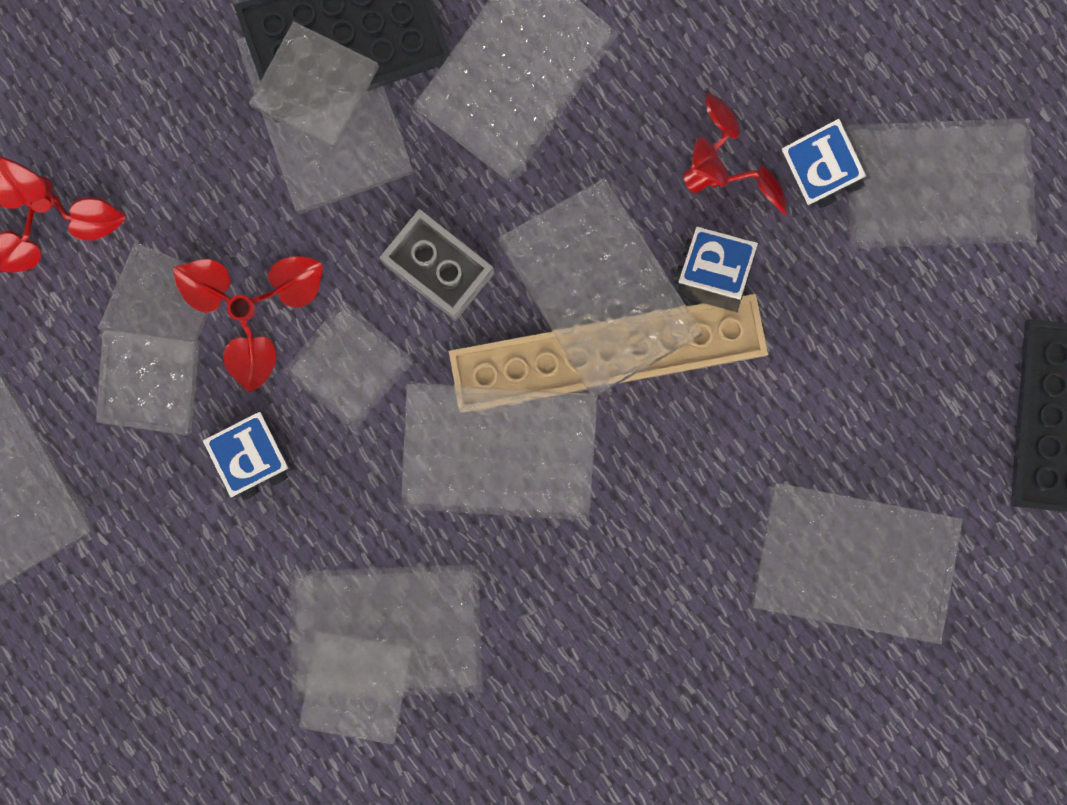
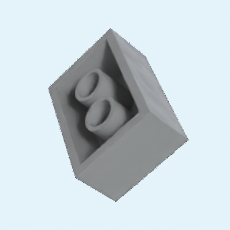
[379,209,494,321]

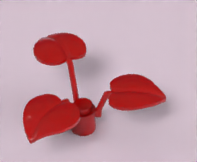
[683,92,787,216]
[0,156,126,273]
[173,256,323,392]

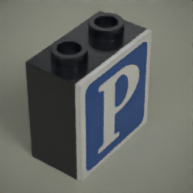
[782,119,871,208]
[674,227,758,313]
[203,412,293,500]

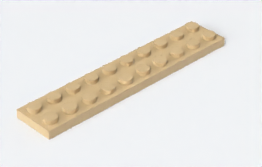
[449,294,768,413]

